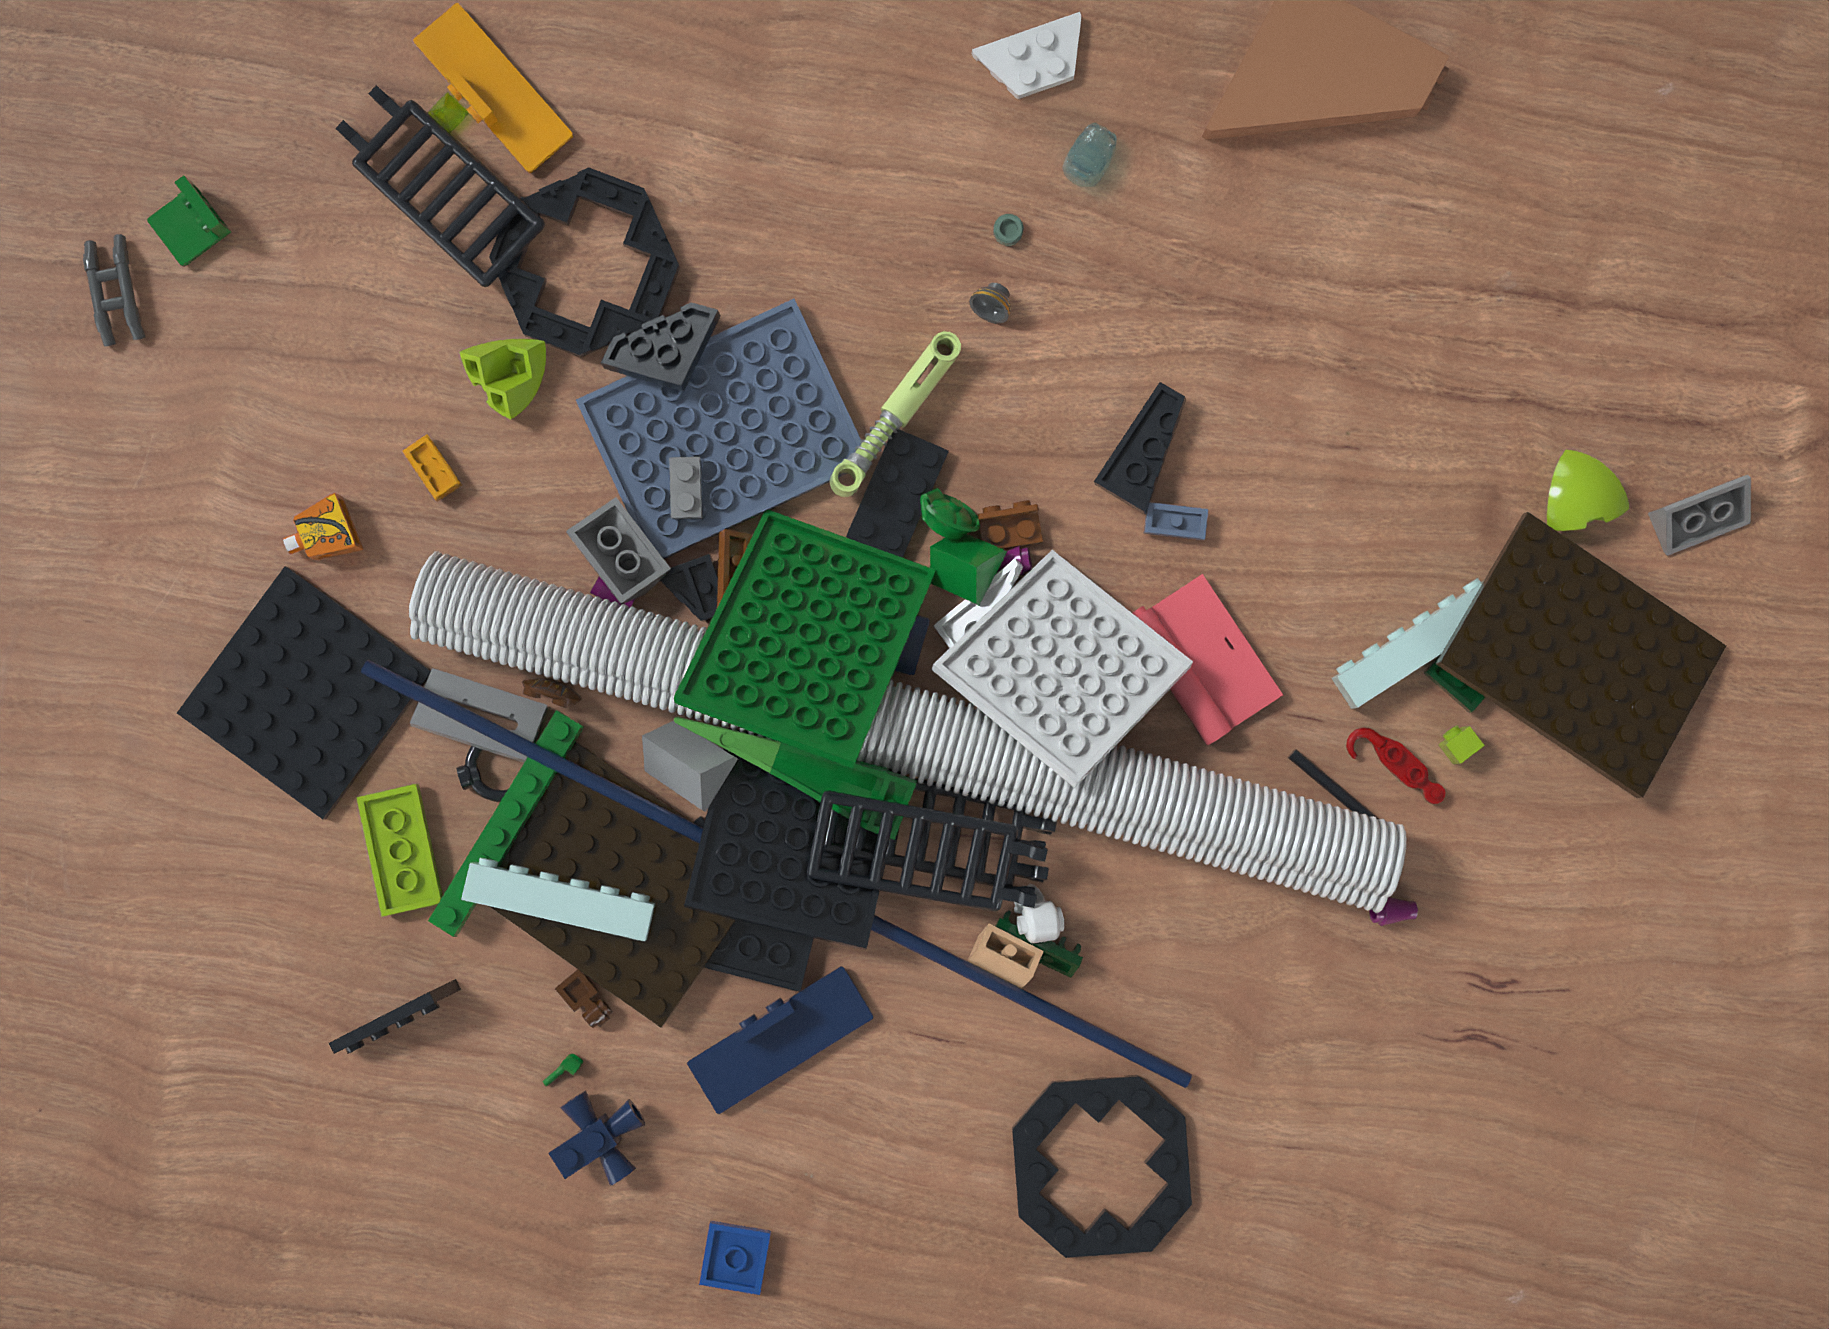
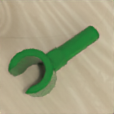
[543,1053,584,1087]

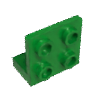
[147,175,231,267]

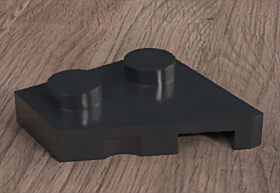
[660,554,718,622]

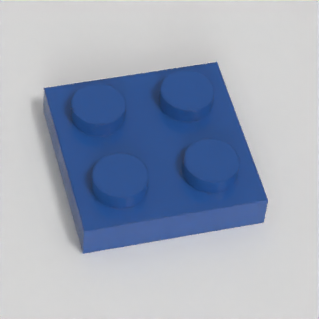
[699,1221,771,1295]

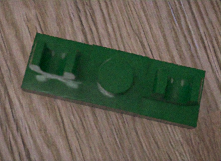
[995,910,1083,978]

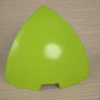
[459,339,546,419]
[1547,450,1629,531]

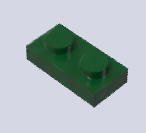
[1424,654,1485,713]

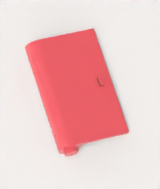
[1132,574,1283,745]

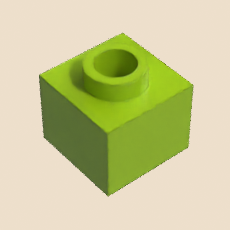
[1438,725,1485,764]

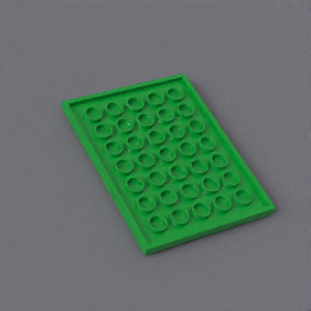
[674,510,936,769]

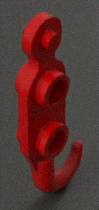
[1346,727,1446,804]

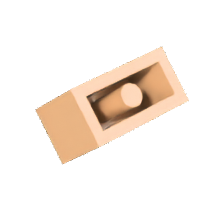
[968,924,1043,989]

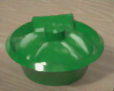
[920,488,981,540]

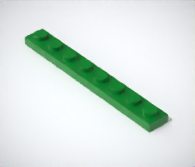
[428,710,585,937]

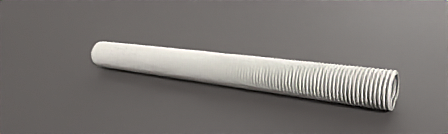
[409,551,1407,913]

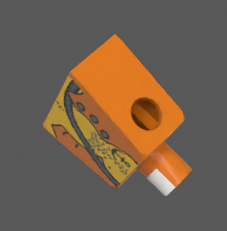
[283,493,364,560]

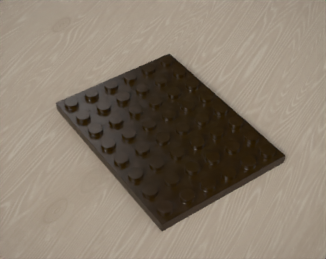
[1436,512,1727,798]
[489,742,736,1028]

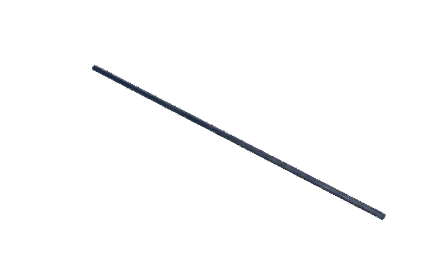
[361,660,1192,1088]

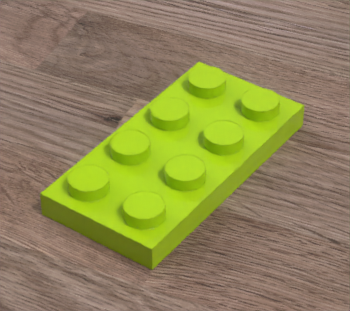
[356,784,443,917]

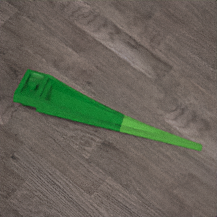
[674,717,917,840]

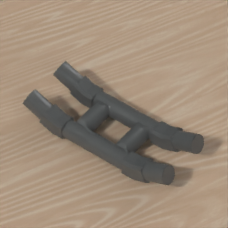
[83,234,145,347]

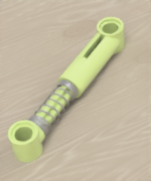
[830,331,961,497]

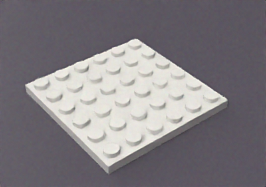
[932,550,1193,788]

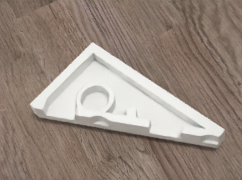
[934,559,1023,648]

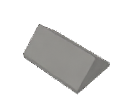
[1648,475,1751,556]
[566,497,671,605]
[642,721,738,812]

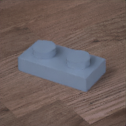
[1144,502,1208,540]

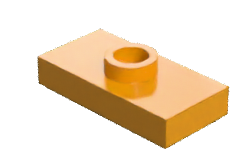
[402,434,462,502]

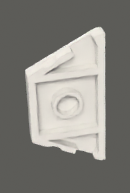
[972,12,1081,99]

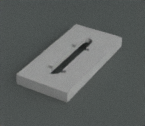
[410,668,548,763]

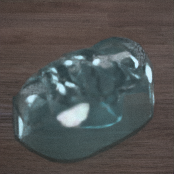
[1062,123,1117,187]

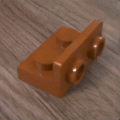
[978,500,1043,549]

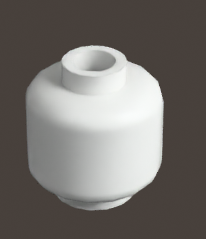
[1017,901,1064,943]

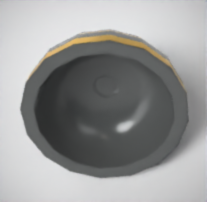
[969,283,1011,324]

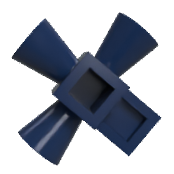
[548,1090,645,1186]

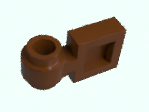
[555,969,612,1028]

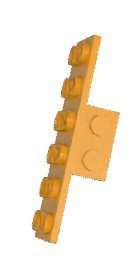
[413,3,574,173]

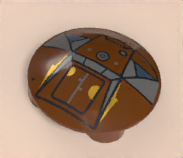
[522,678,582,708]

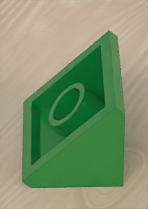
[930,534,1007,606]

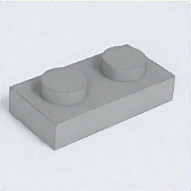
[669,457,703,520]

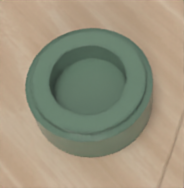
[993,214,1024,246]

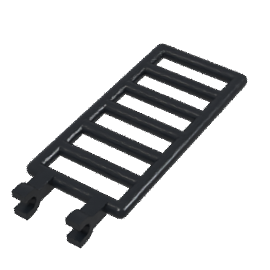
[335,85,545,287]
[823,776,1057,886]
[807,790,1048,911]

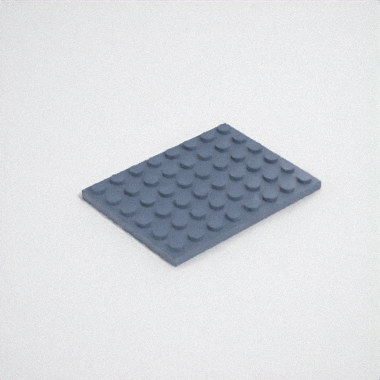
[576,299,861,559]

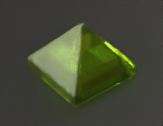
[427,92,469,133]

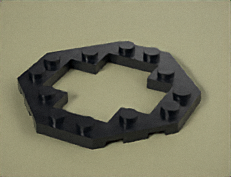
[489,167,680,357]
[1012,1075,1192,1258]

